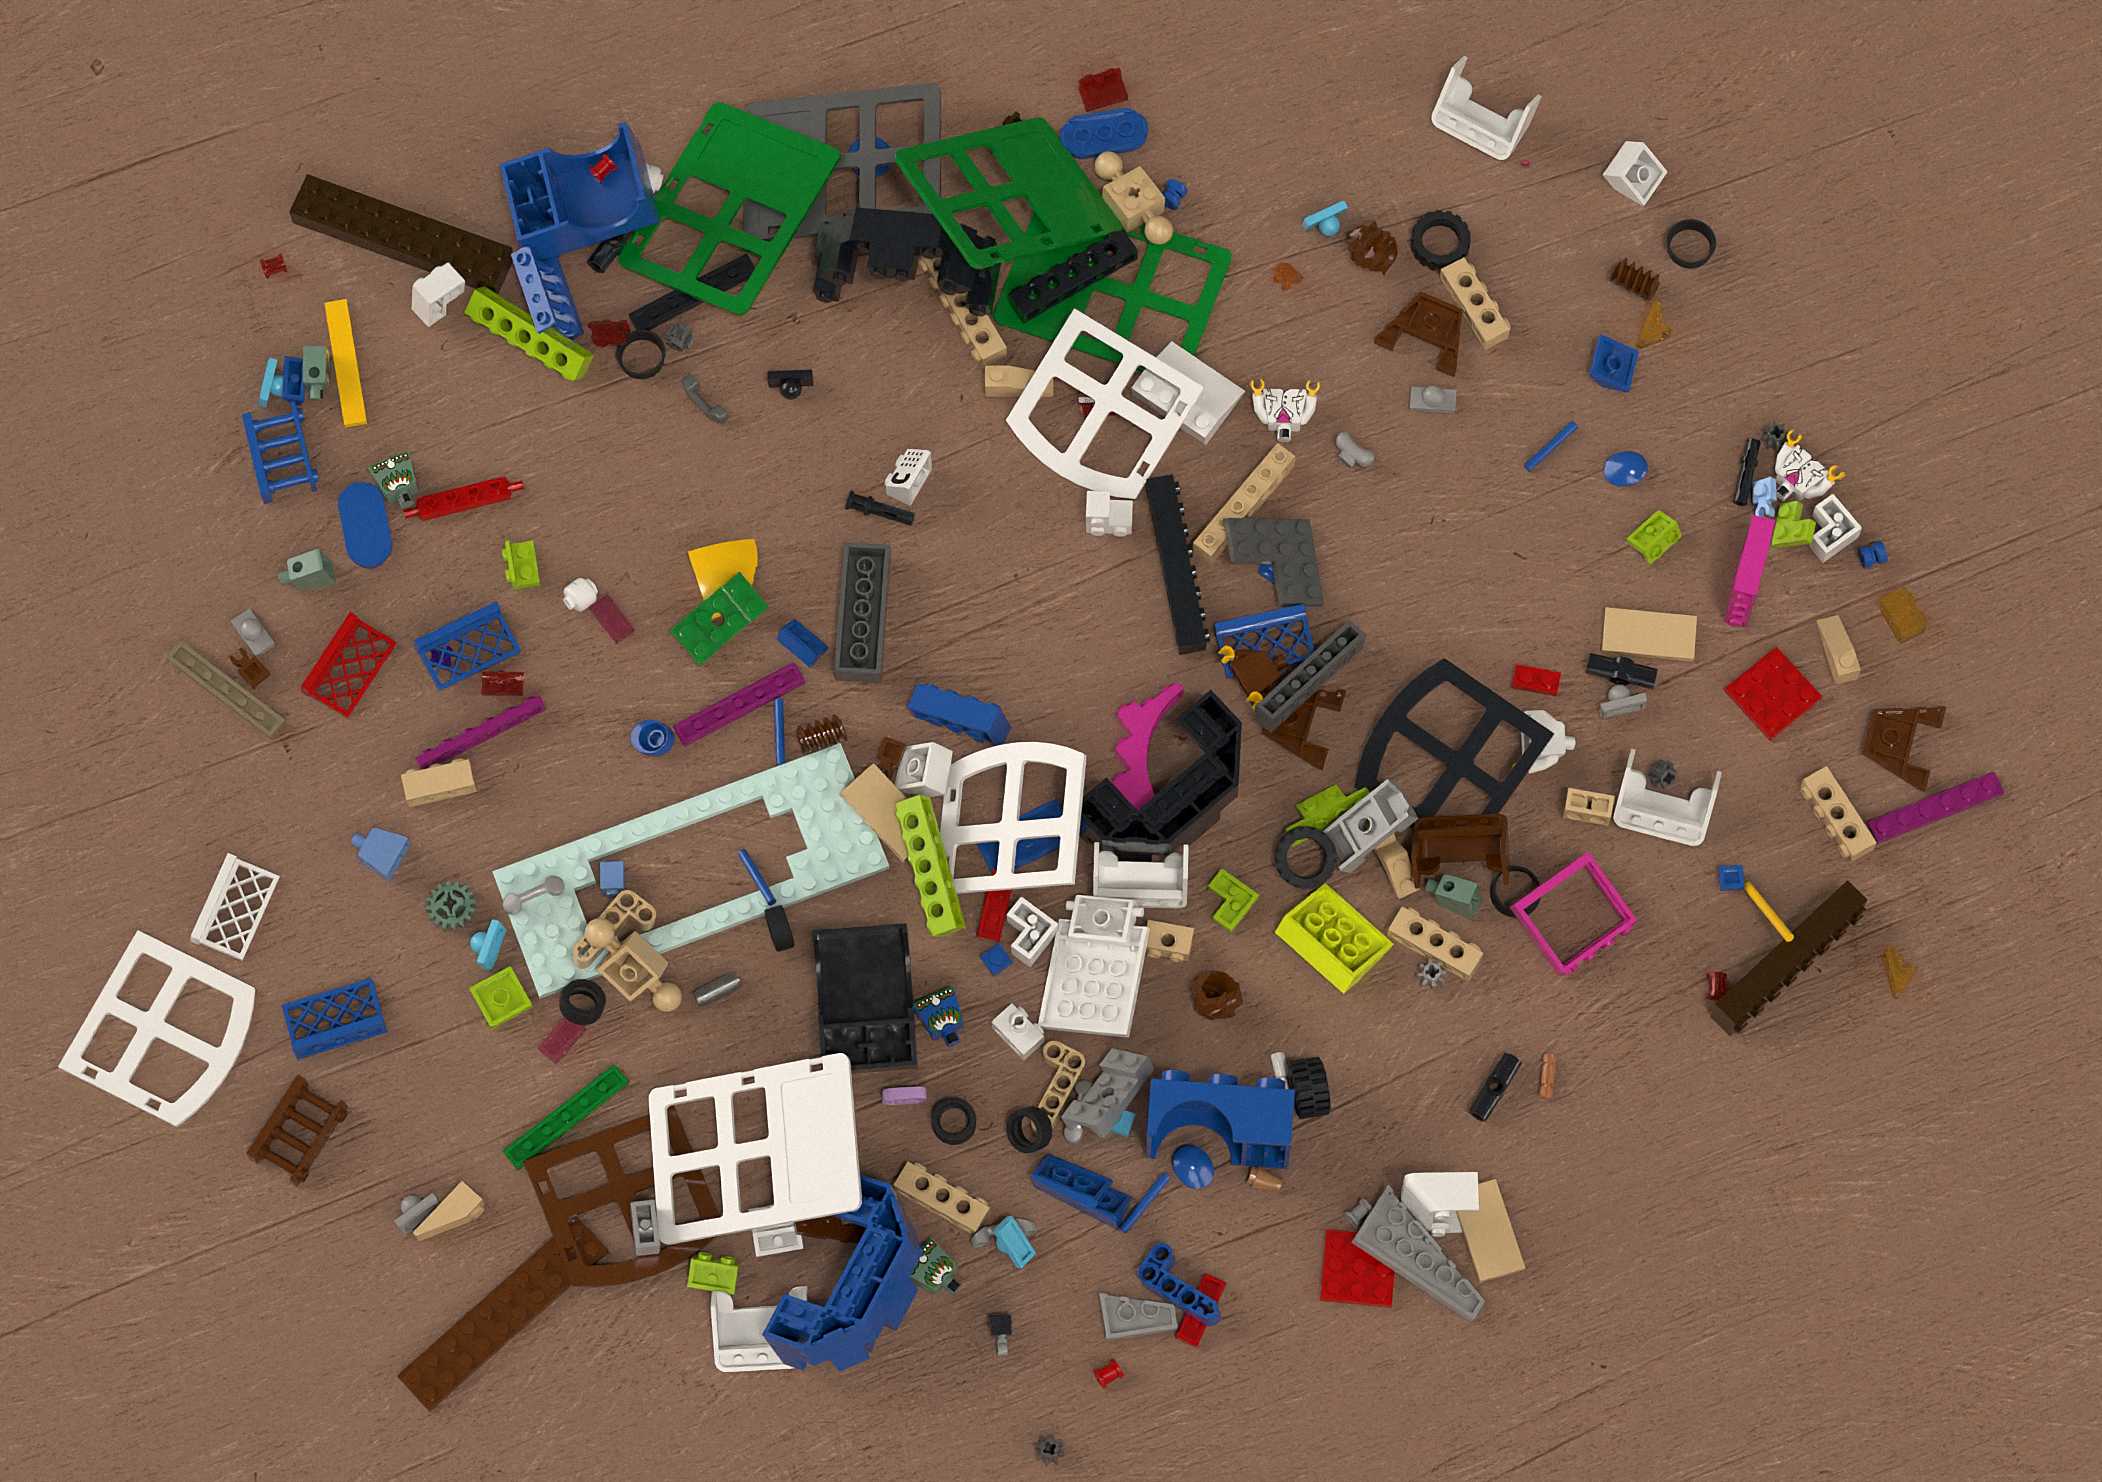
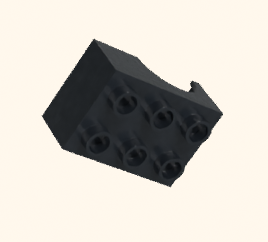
[812,923,918,1074]

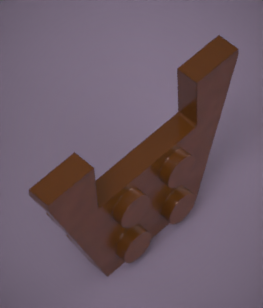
[1374,292,1462,377]
[1261,690,1346,770]
[1862,706,1946,792]
[793,1215,866,1244]

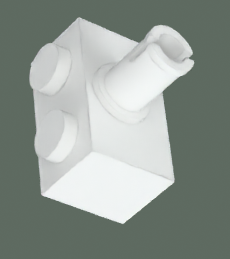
[991,1003,1044,1061]

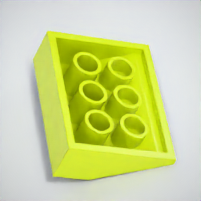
[1275,883,1394,994]

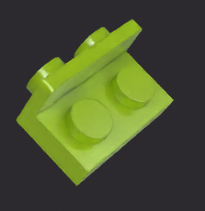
[1626,510,1682,564]
[502,540,541,590]
[687,1252,741,1295]

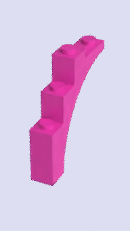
[1113,682,1184,811]

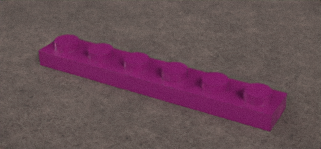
[416,695,546,770]
[1867,772,2004,845]

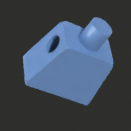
[351,828,411,883]

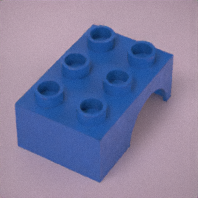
[500,122,660,261]
[1146,1070,1295,1170]

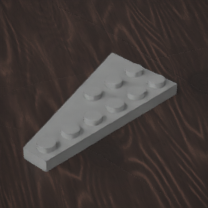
[1352,1184,1485,1322]

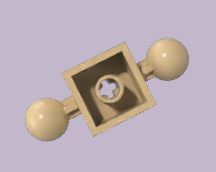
[1095,152,1173,245]
[585,918,682,1012]

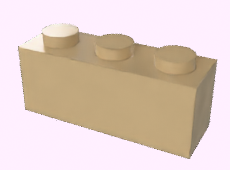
[401,758,477,807]

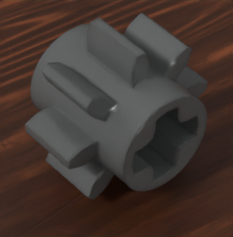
[666,323,694,351]
[1761,421,1789,451]
[1647,759,1678,789]
[1035,1435,1065,1467]

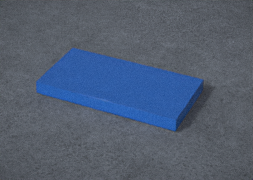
[976,799,1063,874]

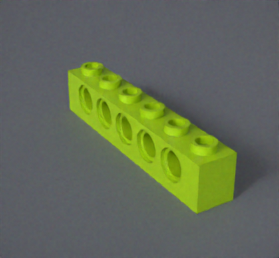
[464,286,594,381]
[895,795,966,937]

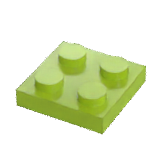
[469,966,533,1029]

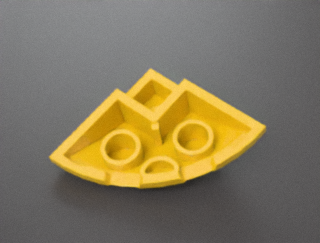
[688,539,758,621]

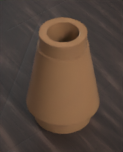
[1246,1165,1283,1192]

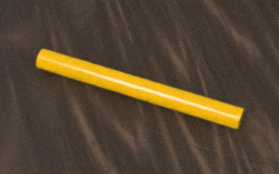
[1744,882,1794,942]

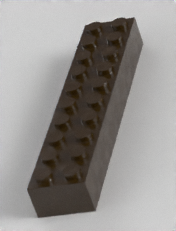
[289,174,513,294]

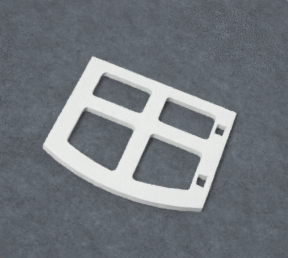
[1006,308,1205,500]
[934,742,1087,894]
[58,930,256,1127]

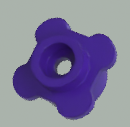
[429,646,453,667]

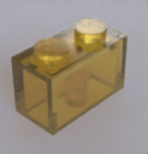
[1878,587,1928,644]

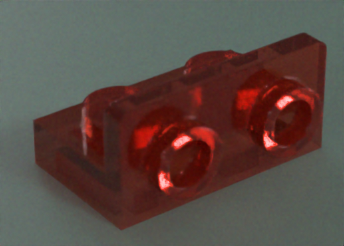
[1078,68,1128,112]

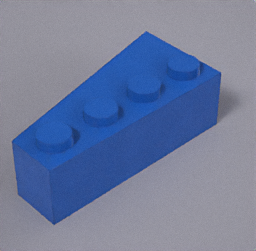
[908,683,1011,747]

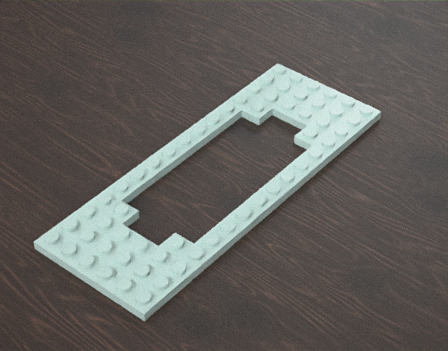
[492,743,890,998]

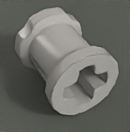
[1344,1199,1372,1230]

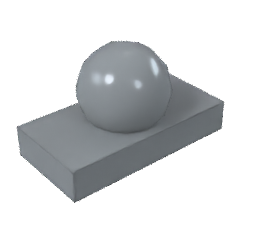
[1410,385,1457,414]
[231,608,276,658]
[1599,685,1647,719]
[394,1193,440,1236]

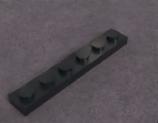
[628,253,755,331]

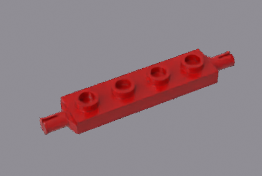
[403,476,525,521]

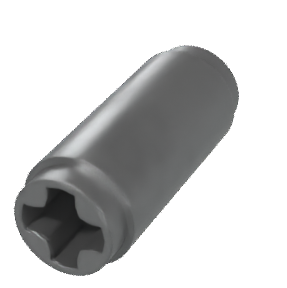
[693,972,742,1007]

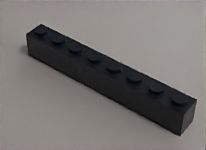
[1146,474,1210,655]

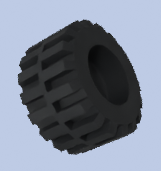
[1288,1056,1331,1120]

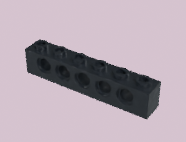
[1009,229,1138,324]

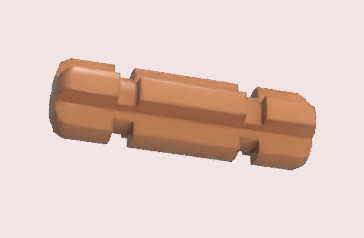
[1539,1053,1557,1099]

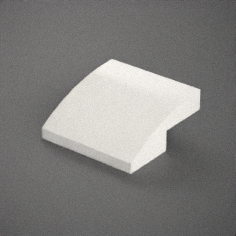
[749,1205,803,1257]

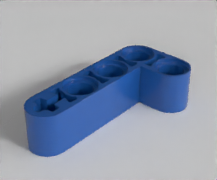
[1138,1243,1221,1326]

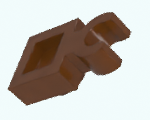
[230,648,271,689]
[876,737,907,780]

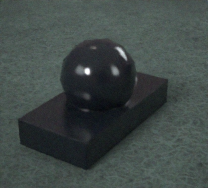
[767,369,814,400]

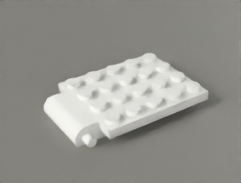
[1038,895,1150,1038]

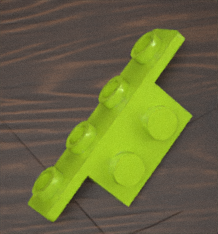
[1286,784,1369,847]

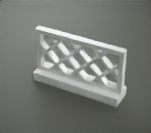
[191,853,280,961]

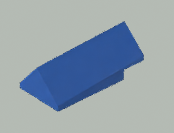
[1031,1153,1132,1230]

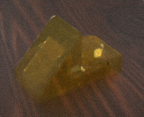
[1637,300,1672,349]
[1883,947,1919,999]

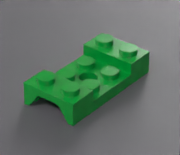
[668,572,769,666]

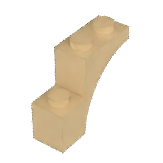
[1363,820,1420,899]

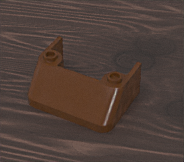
[1411,814,1510,889]

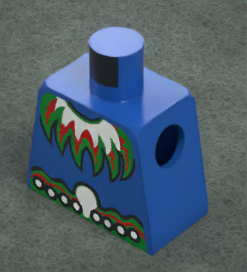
[914,986,963,1047]

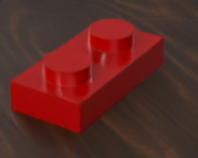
[1512,664,1561,697]

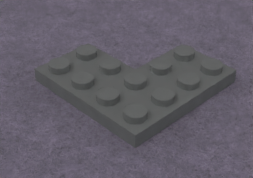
[1224,518,1324,607]

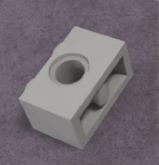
[630,1200,660,1256]

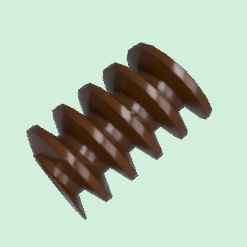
[1610,258,1660,302]
[797,714,848,755]

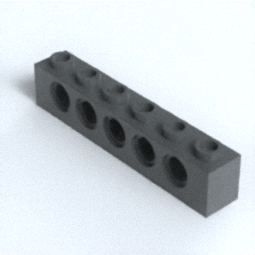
[1254,620,1366,733]

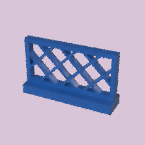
[413,601,521,692]
[1214,604,1315,679]
[282,978,388,1060]

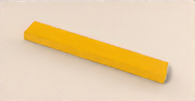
[324,299,368,428]

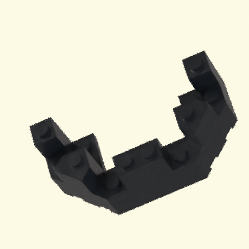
[813,207,1001,317]
[1079,690,1242,862]

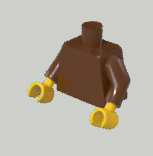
[1218,646,1288,710]

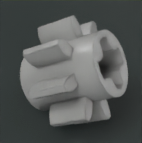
[1417,959,1447,990]

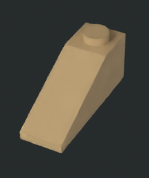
[985,366,1053,397]
[1816,615,1861,685]
[413,1181,485,1241]

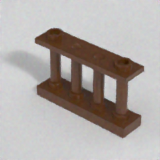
[246,1075,348,1187]

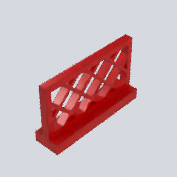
[301,612,397,719]

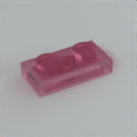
[589,594,634,644]
[538,1017,587,1064]

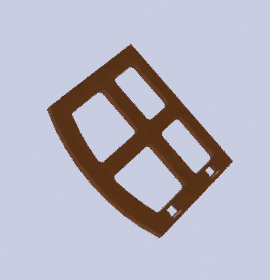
[524,1105,720,1287]

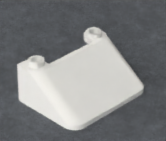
[711,1286,808,1372]

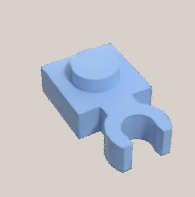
[1752,477,1776,517]

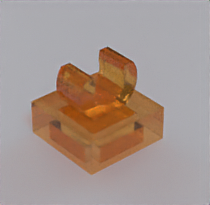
[1273,263,1304,290]

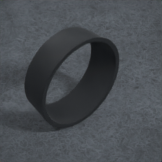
[1667,219,1716,269]
[616,330,666,379]
[1490,866,1541,918]

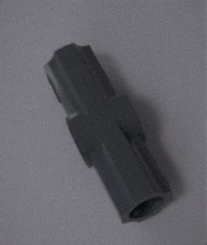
[587,230,636,273]
[1586,653,1658,689]
[1468,1052,1522,1123]

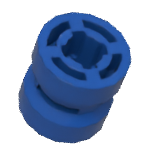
[1161,179,1188,210]
[1858,541,1888,569]

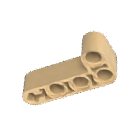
[572,890,656,969]
[1031,1041,1085,1137]

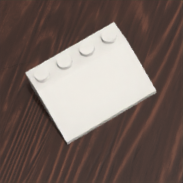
[1131,341,1245,445]

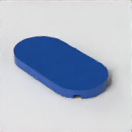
[1060,108,1148,159]
[338,482,392,568]

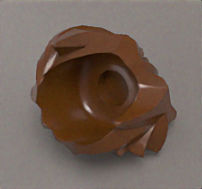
[1347,221,1397,275]
[1190,971,1243,1020]

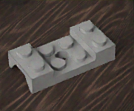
[1323,779,1419,873]
[1061,1048,1155,1138]

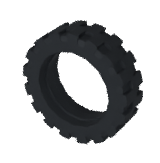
[1411,210,1471,271]
[1274,826,1338,889]

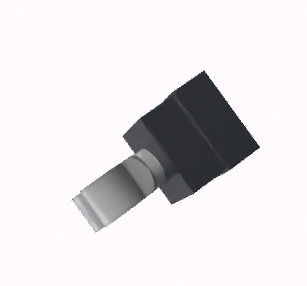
[989,1315,1012,1355]

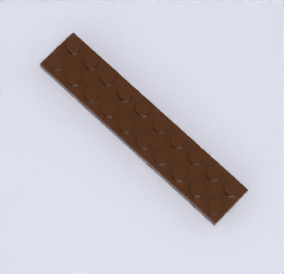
[397,1216,609,1412]

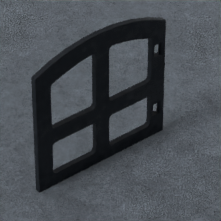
[1355,658,1554,863]

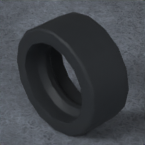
[764,905,795,952]
[559,979,606,1025]
[932,1098,976,1145]
[1006,1106,1053,1154]

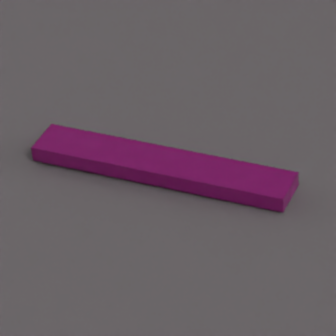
[673,662,805,747]

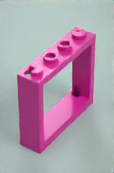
[1724,515,1776,628]
[1510,852,1637,976]

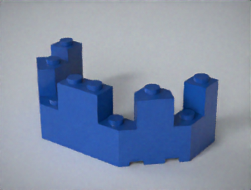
[762,1174,924,1372]

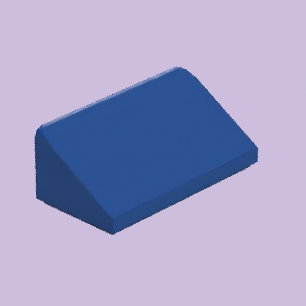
[282,356,305,406]
[777,619,829,667]

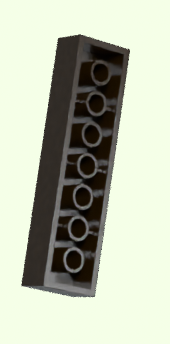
[1710,880,1868,1036]

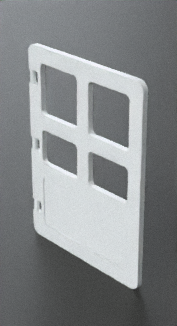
[649,1053,862,1245]

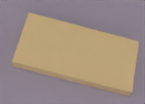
[1601,607,1697,662]
[839,763,924,862]
[1456,1179,1525,1283]

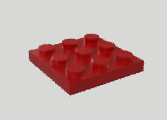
[1724,647,1823,741]
[1320,1229,1395,1308]

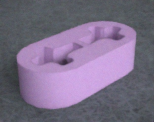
[882,1087,927,1105]

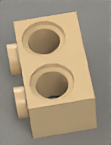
[1563,788,1615,826]

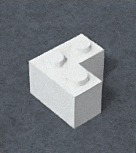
[411,262,465,327]
[1086,491,1133,537]
[1809,494,1862,563]
[1007,897,1058,967]

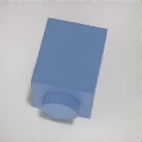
[600,861,625,898]

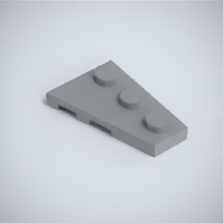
[1099,1293,1178,1341]

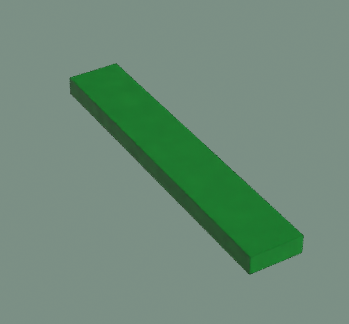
[503,1064,629,1171]

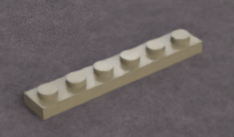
[166,640,286,740]

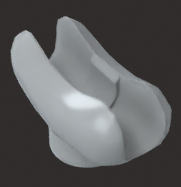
[1336,432,1374,468]

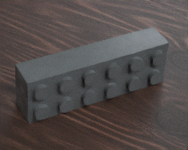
[834,542,891,683]

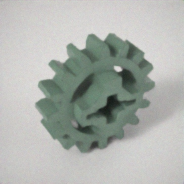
[425,881,477,932]

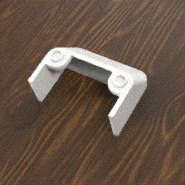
[1432,56,1542,160]
[1613,748,1722,846]
[1093,842,1188,909]
[1401,1172,1479,1237]

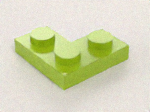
[1771,501,1816,548]
[1208,869,1259,933]

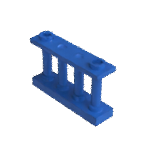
[511,244,584,340]
[242,401,319,504]

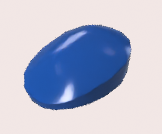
[1604,451,1648,487]
[631,720,675,756]
[1173,1145,1214,1189]

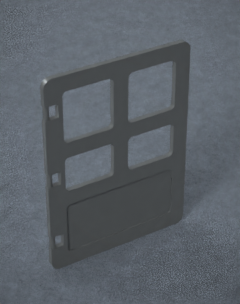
[743,83,941,241]

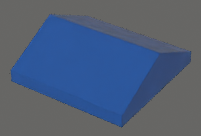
[1589,334,1639,393]

